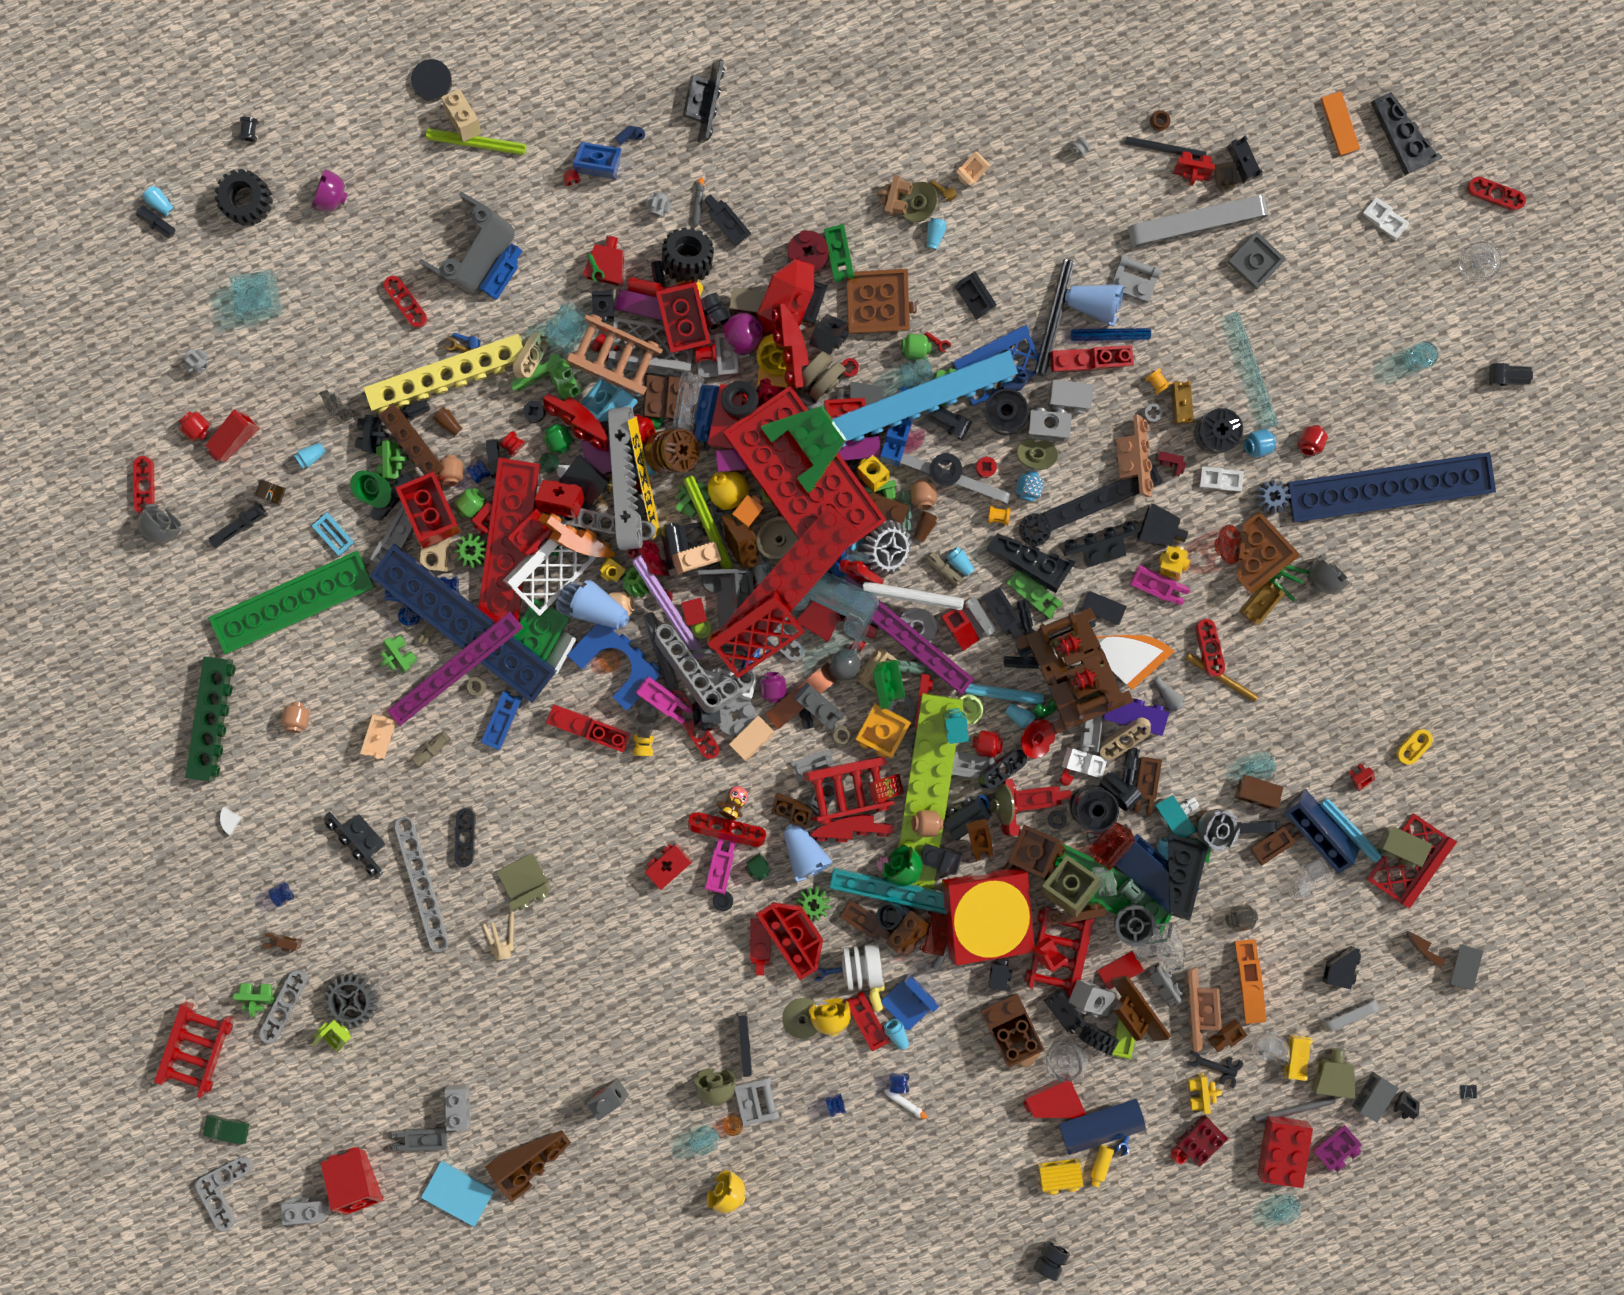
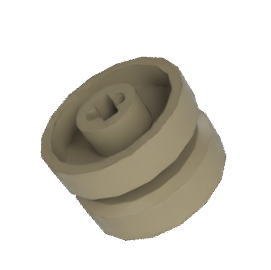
[801,351,847,403]
[756,517,799,566]

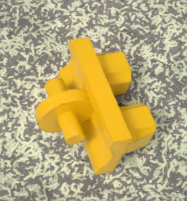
[1187,1073,1222,1114]

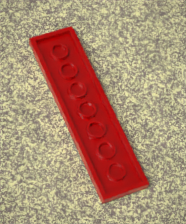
[478,458,540,623]
[722,505,861,656]

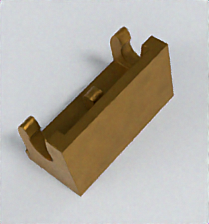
[1170,381,1194,425]
[1239,582,1285,625]

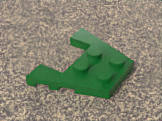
[761,406,847,493]

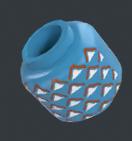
[1015,471,1044,502]

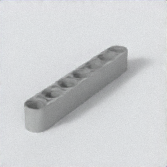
[1127,195,1269,248]

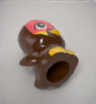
[716,786,748,820]

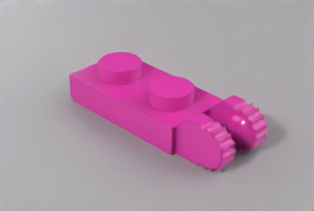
[1130,565,1190,605]
[635,676,692,724]
[705,839,736,894]

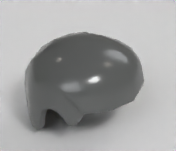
[829,649,861,681]

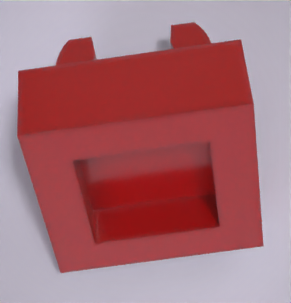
[1349,764,1375,791]

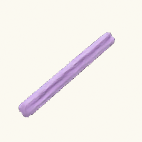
[632,556,704,660]

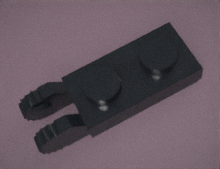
[370,473,415,521]

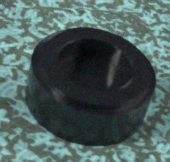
[713,891,733,911]

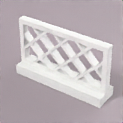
[503,523,596,616]

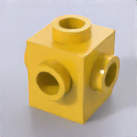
[1159,546,1190,581]

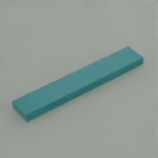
[829,867,947,914]

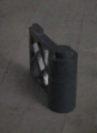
[660,515,726,570]

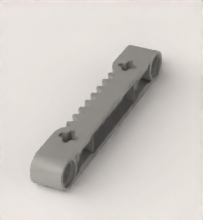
[608,406,643,550]

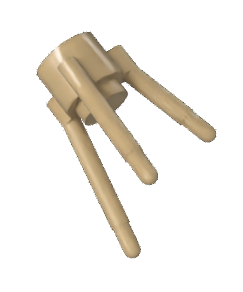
[482,909,514,960]

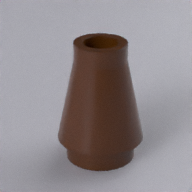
[432,406,463,437]
[913,510,938,542]

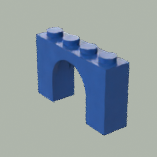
[567,624,662,711]

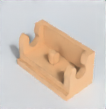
[360,714,396,759]
[729,716,775,761]

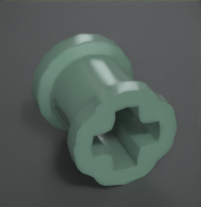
[1118,878,1146,905]

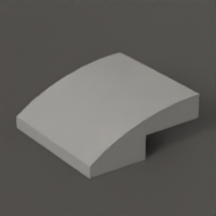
[697,333,739,379]

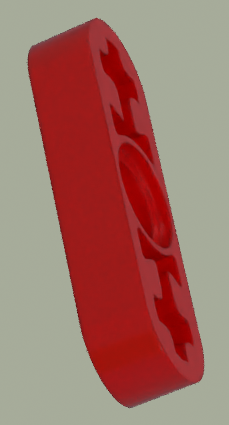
[1467,176,1526,211]
[384,276,428,328]
[133,456,155,514]
[1195,619,1225,678]

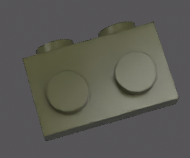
[498,854,552,911]

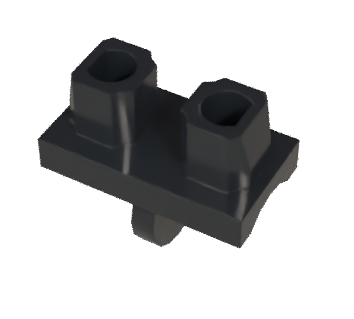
[355,414,389,454]

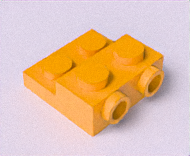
[856,703,911,759]

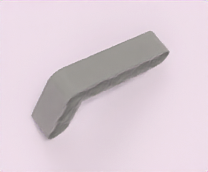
[655,624,755,713]

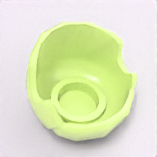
[958,694,983,725]

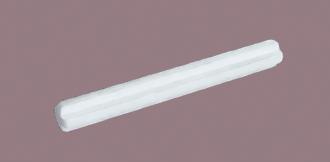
[862,582,964,610]

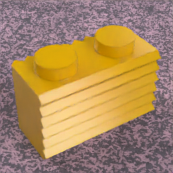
[1038,1158,1084,1195]

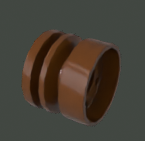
[645,429,700,474]

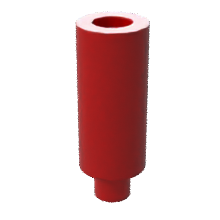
[627,277,664,297]

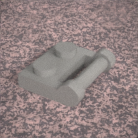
[1112,254,1161,303]
[735,1076,779,1126]

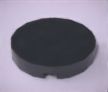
[411,59,452,101]

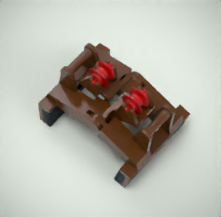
[1015,607,1134,734]

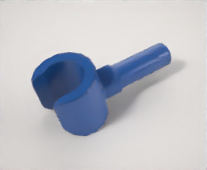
[453,332,481,349]
[815,967,842,981]
[1113,1135,1131,1157]

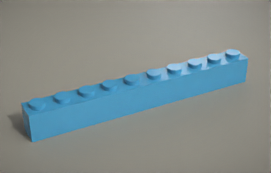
[832,350,1018,447]

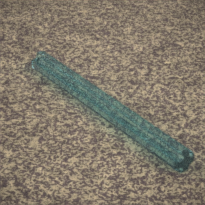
[1228,312,1278,428]

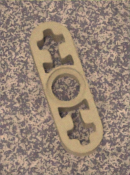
[513,331,550,379]
[1100,718,1151,760]

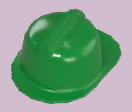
[350,470,391,508]

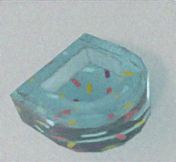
[844,550,869,564]

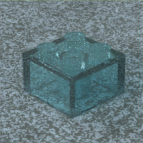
[229,270,283,321]
[544,302,589,355]

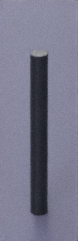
[1125,136,1206,159]

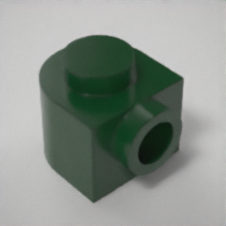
[745,852,771,882]

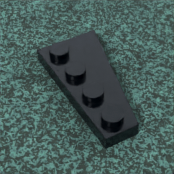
[1370,92,1443,176]
[986,533,1076,593]
[1167,833,1208,921]

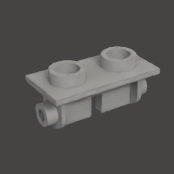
[962,596,997,641]
[1079,715,1103,752]
[791,750,835,781]
[1148,961,1183,1005]

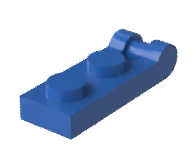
[481,690,523,750]

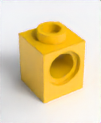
[858,455,890,493]

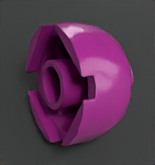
[311,169,348,212]
[724,313,764,356]

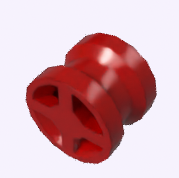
[500,431,526,457]
[975,456,997,478]

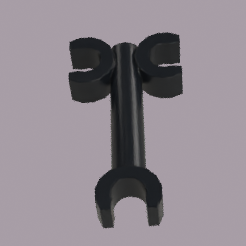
[1187,1050,1243,1088]

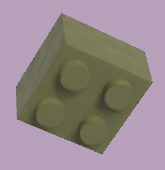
[1377,826,1433,869]
[1042,855,1101,918]

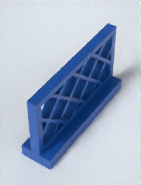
[951,325,1039,406]

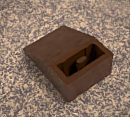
[980,993,1045,1068]

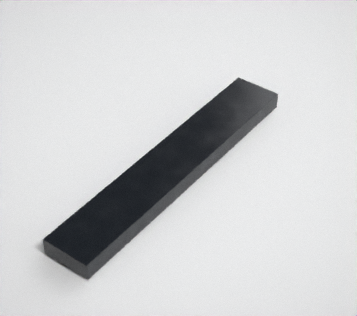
[1042,465,1163,530]

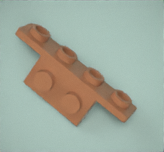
[1116,415,1153,498]
[1186,967,1222,1052]

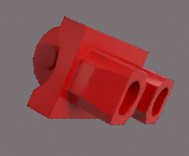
[1173,151,1215,186]

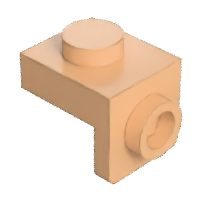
[956,151,991,185]

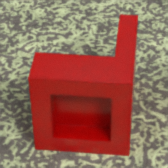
[681,597,707,626]
[1032,937,1068,972]

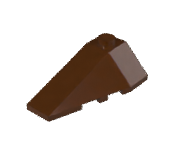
[485,1130,571,1203]

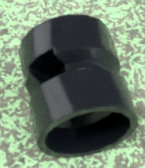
[701,293,730,331]
[876,903,912,930]
[1034,1241,1070,1281]

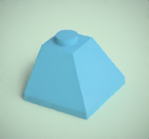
[580,379,638,422]

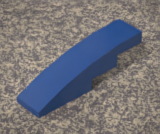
[880,387,913,467]

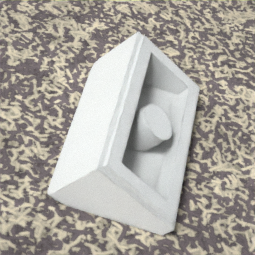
[547,632,577,674]

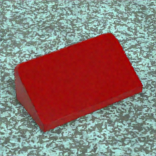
[1097,951,1144,990]

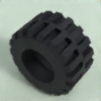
[215,169,273,226]
[661,227,714,283]

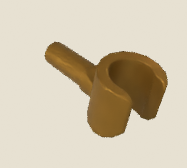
[930,180,957,202]
[442,337,472,352]

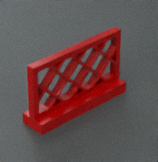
[707,590,804,678]
[1366,813,1457,909]

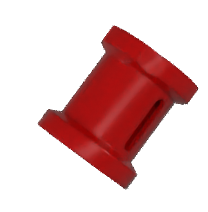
[695,343,717,363]

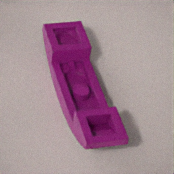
[614,289,662,321]

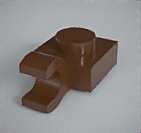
[262,932,302,953]
[1208,1019,1248,1053]

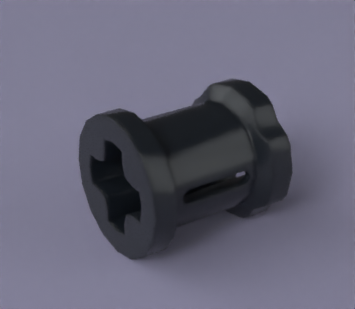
[238,116,259,142]

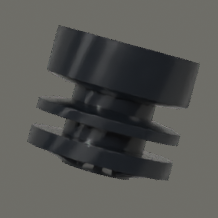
[1194,408,1243,454]

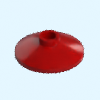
[1021,719,1055,758]

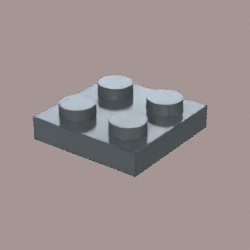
[1227,231,1286,290]

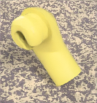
[869,981,885,1012]

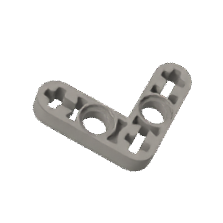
[196,1156,253,1231]

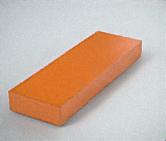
[1320,91,1360,157]

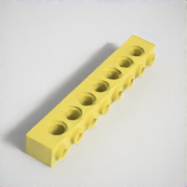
[363,334,524,415]

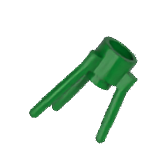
[1268,565,1309,601]

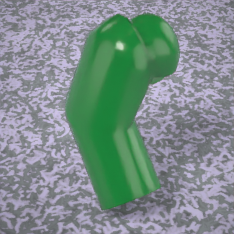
[1033,698,1057,718]

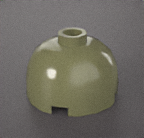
[694,1068,736,1106]

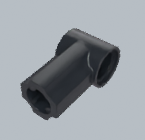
[1489,363,1533,386]
[929,405,973,441]
[1100,772,1142,811]

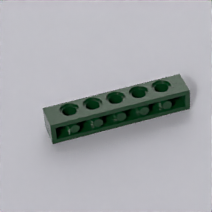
[185,656,236,782]

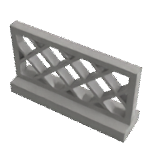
[608,317,693,379]

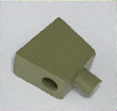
[1312,1048,1355,1099]

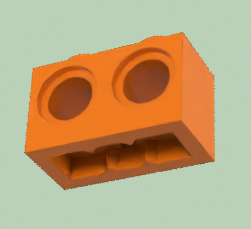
[732,495,764,529]

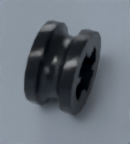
[1048,810,1067,829]

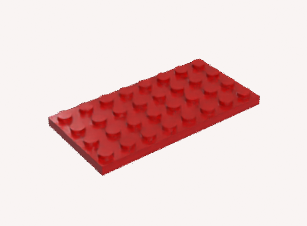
[723,385,887,548]

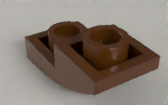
[771,793,813,828]

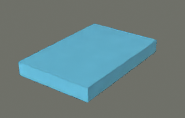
[421,1161,495,1227]

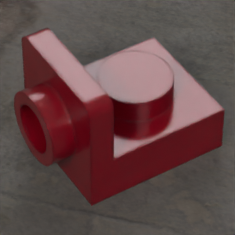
[1155,451,1186,478]

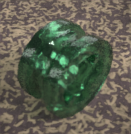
[539,452,559,473]

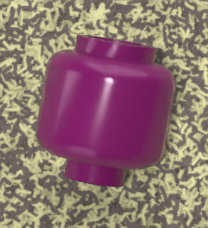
[759,672,787,703]

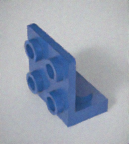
[881,973,939,1030]

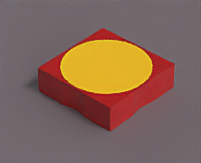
[942,867,1034,966]

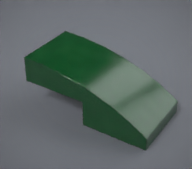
[203,1115,250,1144]

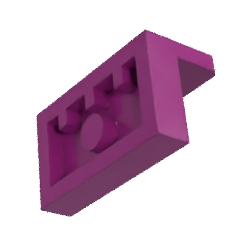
[1314,1125,1362,1173]

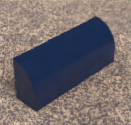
[1284,789,1360,874]
[1112,834,1200,912]
[1059,1098,1146,1155]

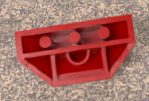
[757,259,814,336]
[756,902,823,980]

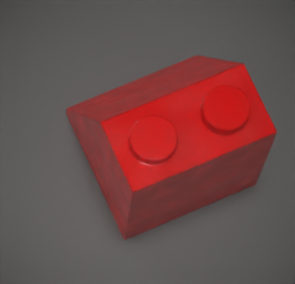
[321,1147,384,1215]

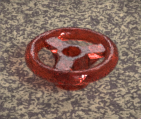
[1214,524,1242,565]

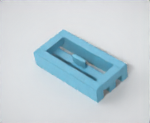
[312,512,355,556]

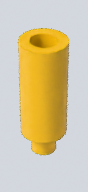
[1090,1145,1114,1187]

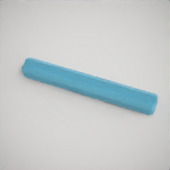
[964,684,1044,704]
[1320,798,1382,862]

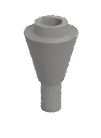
[1154,677,1185,712]

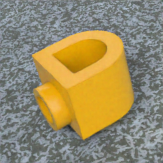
[599,557,626,583]

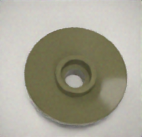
[900,181,938,222]
[1017,439,1058,470]
[992,784,1015,825]
[782,998,822,1039]

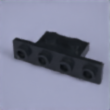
[683,59,725,143]
[1059,520,1142,567]
[324,811,386,879]

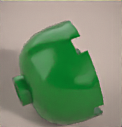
[882,845,923,887]

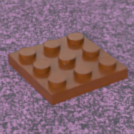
[847,268,910,334]

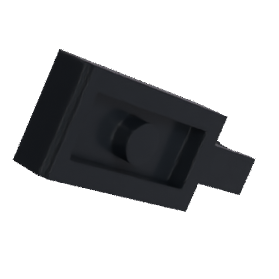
[705,194,751,248]
[982,587,1023,639]

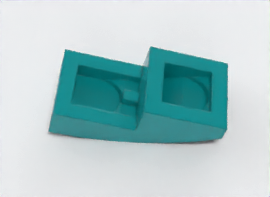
[1155,795,1196,838]

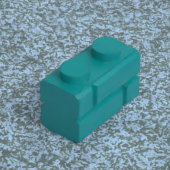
[943,708,969,744]

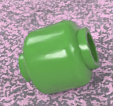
[901,333,931,361]
[455,488,486,518]

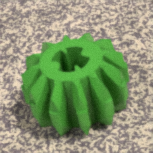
[454,533,487,568]
[622,566,656,598]
[797,886,831,921]

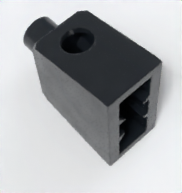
[1136,503,1188,547]

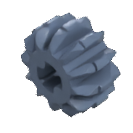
[1255,479,1291,514]
[556,582,584,618]

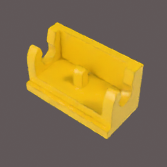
[1284,1035,1313,1081]

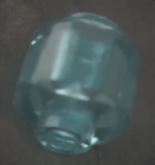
[1245,752,1276,779]
[688,1125,720,1156]
[1270,1194,1302,1225]

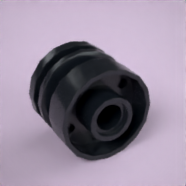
[985,388,1029,436]
[1069,784,1119,832]

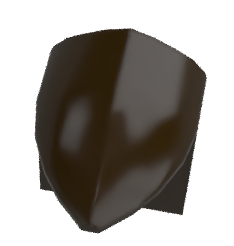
[1215,162,1237,193]

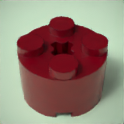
[788,230,829,275]

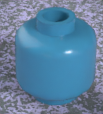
[1244,429,1276,458]

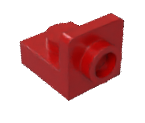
[472,502,492,535]

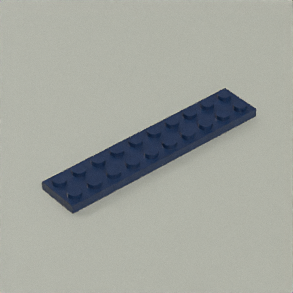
[1287,452,1496,523]
[369,544,557,703]

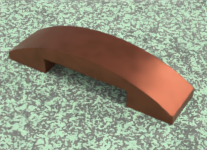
[766,662,837,729]

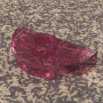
[885,429,925,454]

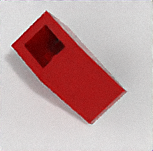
[940,609,980,651]

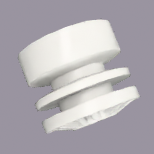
[842,944,883,991]

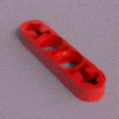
[671,690,720,759]
[688,812,766,847]

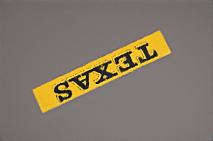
[628,417,660,539]

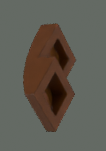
[1406,931,1446,967]

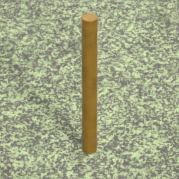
[1185,653,1258,702]

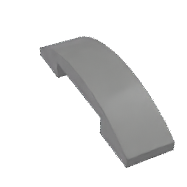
[370,502,413,564]

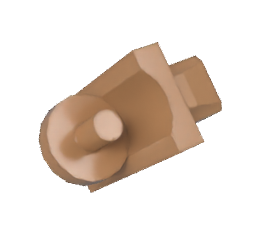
[877,175,913,217]

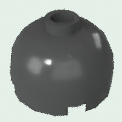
[138,504,181,544]
[1309,554,1351,594]
[1197,809,1240,851]
[1114,904,1156,947]

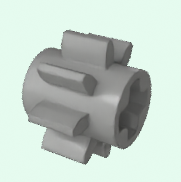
[645,193,672,217]
[183,349,209,374]

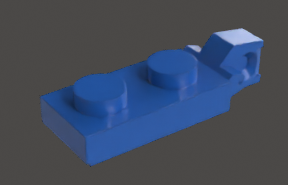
[479,243,523,300]
[693,384,720,443]

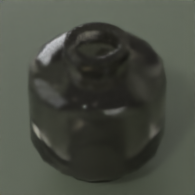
[1225,904,1258,932]

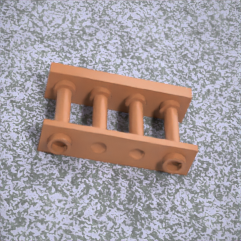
[565,314,663,397]

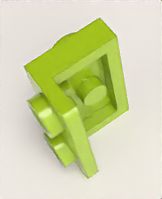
[312,1020,351,1053]

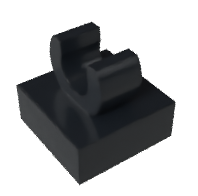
[1393,1090,1420,1120]

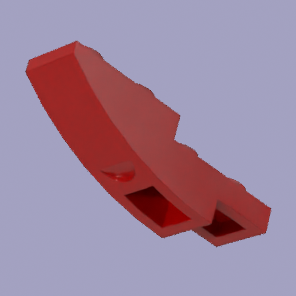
[771,304,809,388]
[1050,345,1134,373]
[543,393,609,452]
[545,704,631,752]
[811,814,894,842]

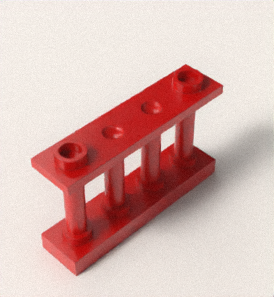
[803,756,895,825]
[1024,905,1094,997]
[154,1001,233,1098]

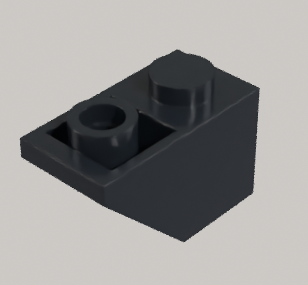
[1322,946,1361,990]

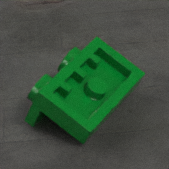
[873,660,905,709]

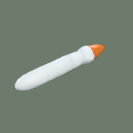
[885,1089,927,1119]

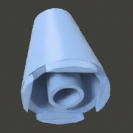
[1065,285,1124,326]
[569,580,629,629]
[783,824,833,882]

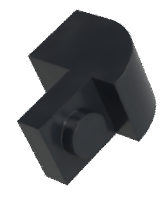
[921,843,963,875]

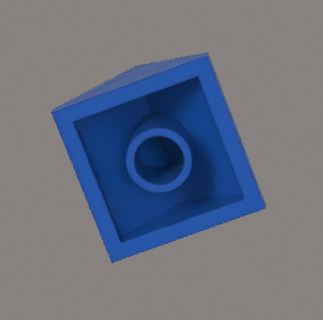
[573,142,622,180]

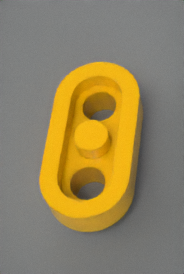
[1396,729,1433,765]

